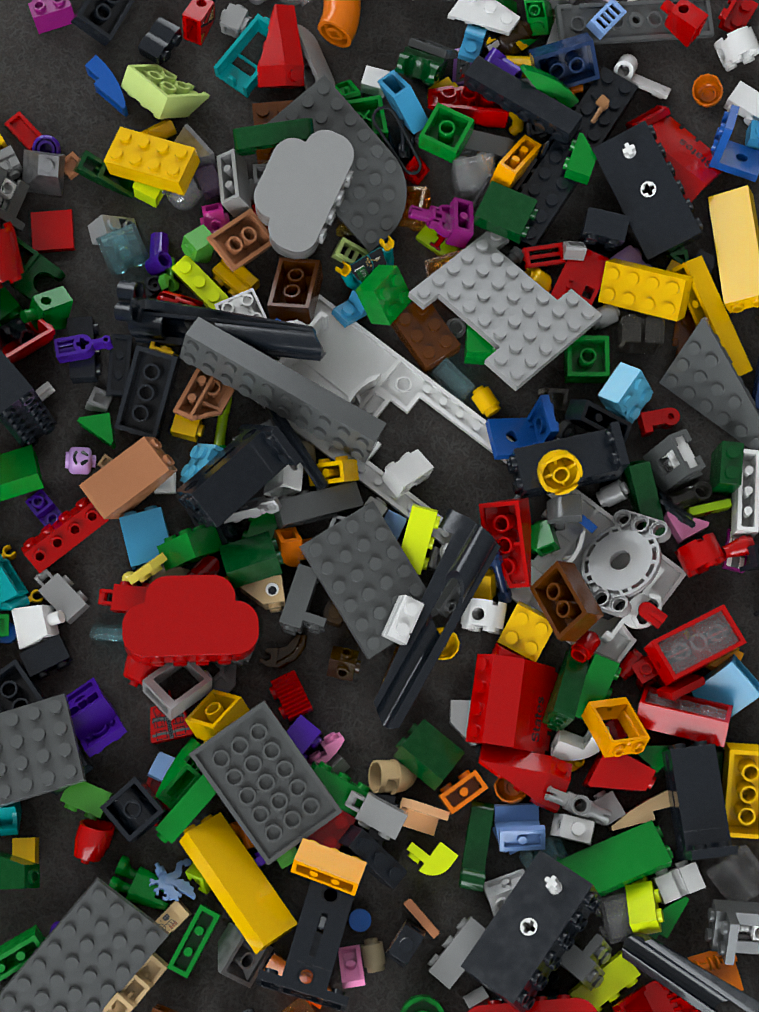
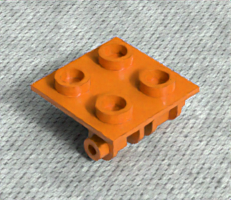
[687,951,744,991]

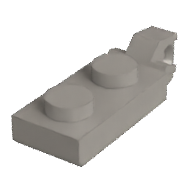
[224,496,282,524]

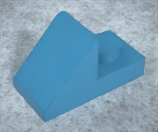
[331,290,367,328]

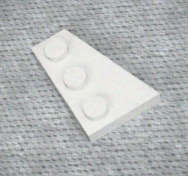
[447,0,520,36]

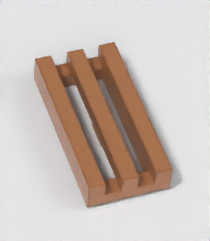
[403,898,440,939]

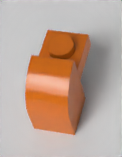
[274,527,312,567]

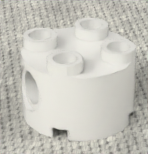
[714,26,759,71]
[461,598,507,635]

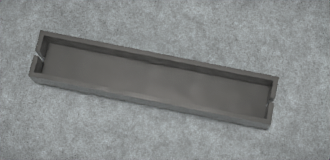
[180,317,387,463]

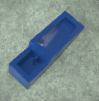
[85,55,129,117]

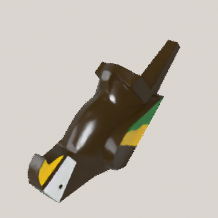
[483,21,540,55]

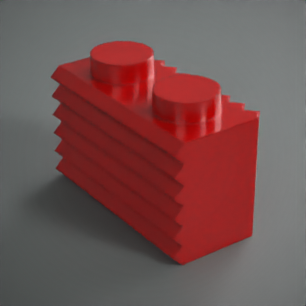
[269,670,314,722]

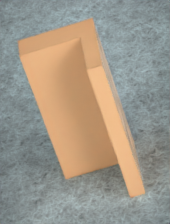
[399,797,450,836]

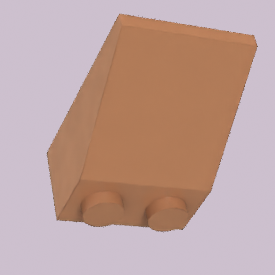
[206,208,272,272]

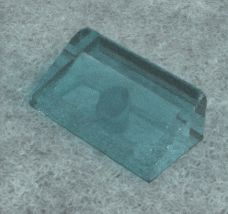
[431,358,475,402]
[89,624,123,642]

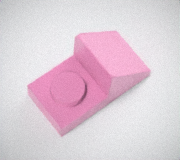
[338,944,365,989]

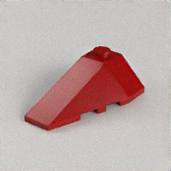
[257,4,305,89]
[427,85,509,128]
[479,497,531,588]
[478,744,572,813]

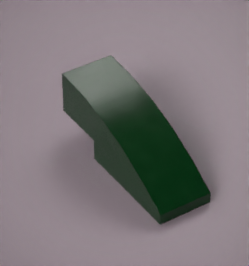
[73,150,134,199]

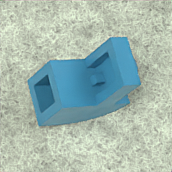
[458,24,488,63]

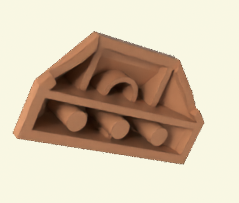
[173,368,235,421]

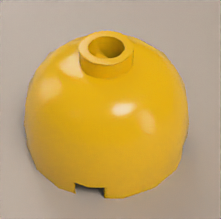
[537,449,583,495]

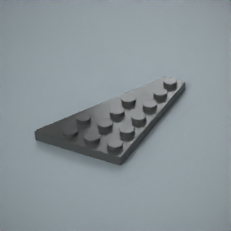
[659,317,759,450]

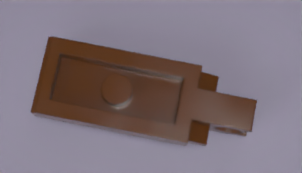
[672,306,696,358]

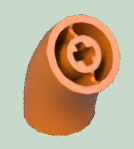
[318,0,361,48]

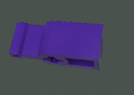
[54,334,114,364]

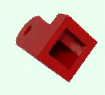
[637,408,680,437]

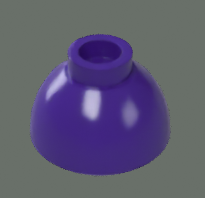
[32,135,61,154]

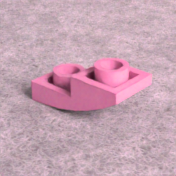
[307,732,345,766]

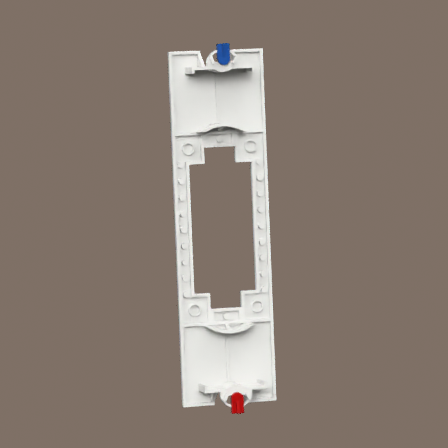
[254,294,686,663]

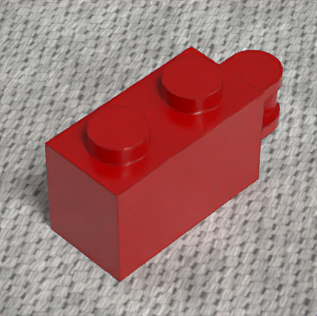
[98,581,150,614]

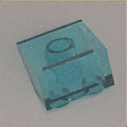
[96,223,149,275]

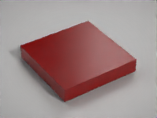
[31,209,75,253]

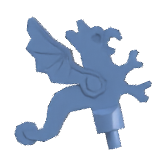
[149,858,196,902]

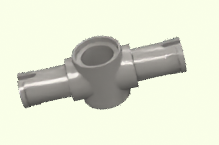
[544,786,612,824]

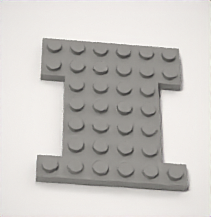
[408,231,602,391]

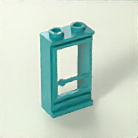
[214,14,270,98]

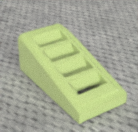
[331,237,368,265]

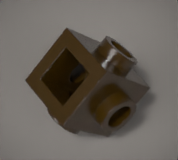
[327,646,361,681]

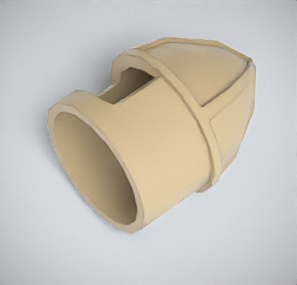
[368,759,417,795]

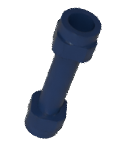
[490,551,512,603]

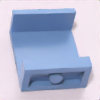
[494,803,545,852]

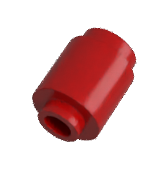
[571,630,601,663]

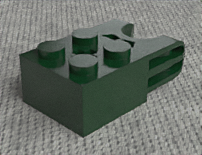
[395,46,449,86]
[5,237,66,301]

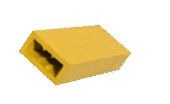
[708,185,759,313]
[179,812,298,954]

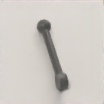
[472,174,493,209]

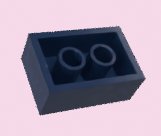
[528,32,600,88]

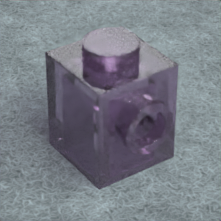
[195,164,220,200]

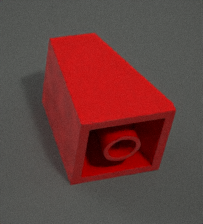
[582,752,656,791]

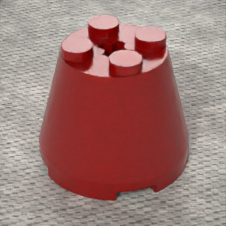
[0,221,24,288]

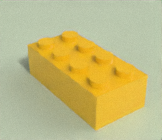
[104,127,200,196]
[598,258,693,322]
[722,742,759,839]

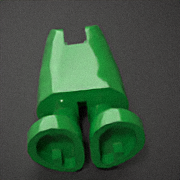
[109,855,176,910]

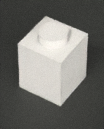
[361,65,390,98]

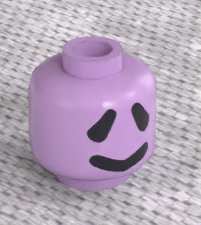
[65,447,96,475]

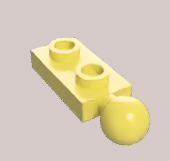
[122,552,167,586]

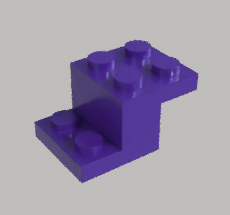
[67,677,127,757]

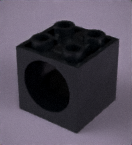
[100,777,170,842]

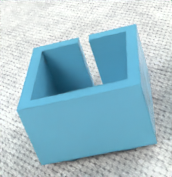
[598,362,653,423]

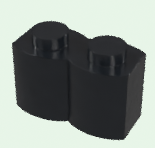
[138,16,182,66]

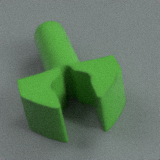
[158,257,179,292]

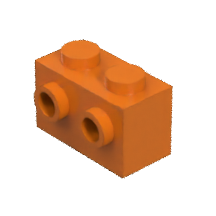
[438,769,488,815]

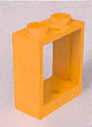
[581,697,650,758]

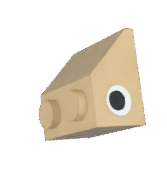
[239,575,286,613]

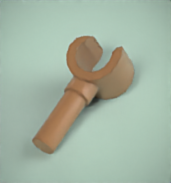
[590,95,609,124]

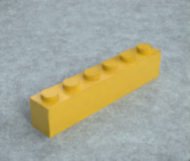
[671,255,753,376]

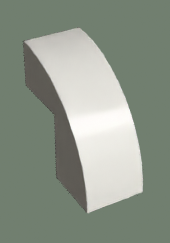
[550,726,609,761]

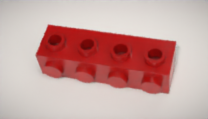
[21,497,109,573]

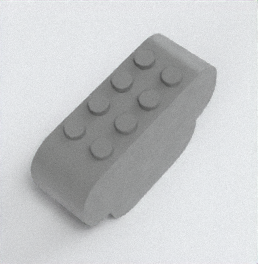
[254,130,354,259]

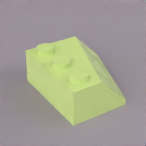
[121,64,210,120]

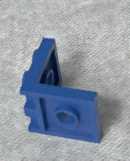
[709,104,759,182]
[485,395,559,460]

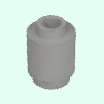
[592,304,620,330]
[596,479,630,508]

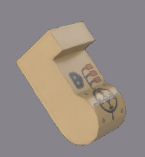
[155,899,192,934]

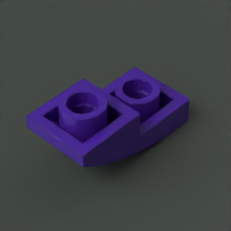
[25,489,62,526]

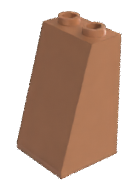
[79,436,177,519]

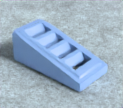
[586,0,627,40]

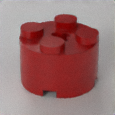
[675,532,727,578]

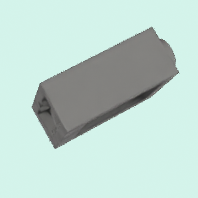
[142,662,213,721]

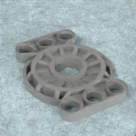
[581,509,671,618]

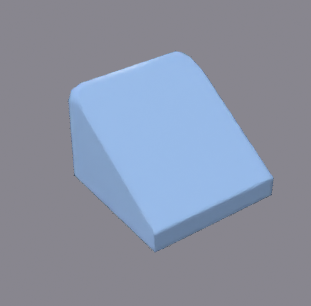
[384,510,407,540]
[147,752,175,782]

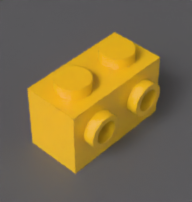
[309,456,359,486]

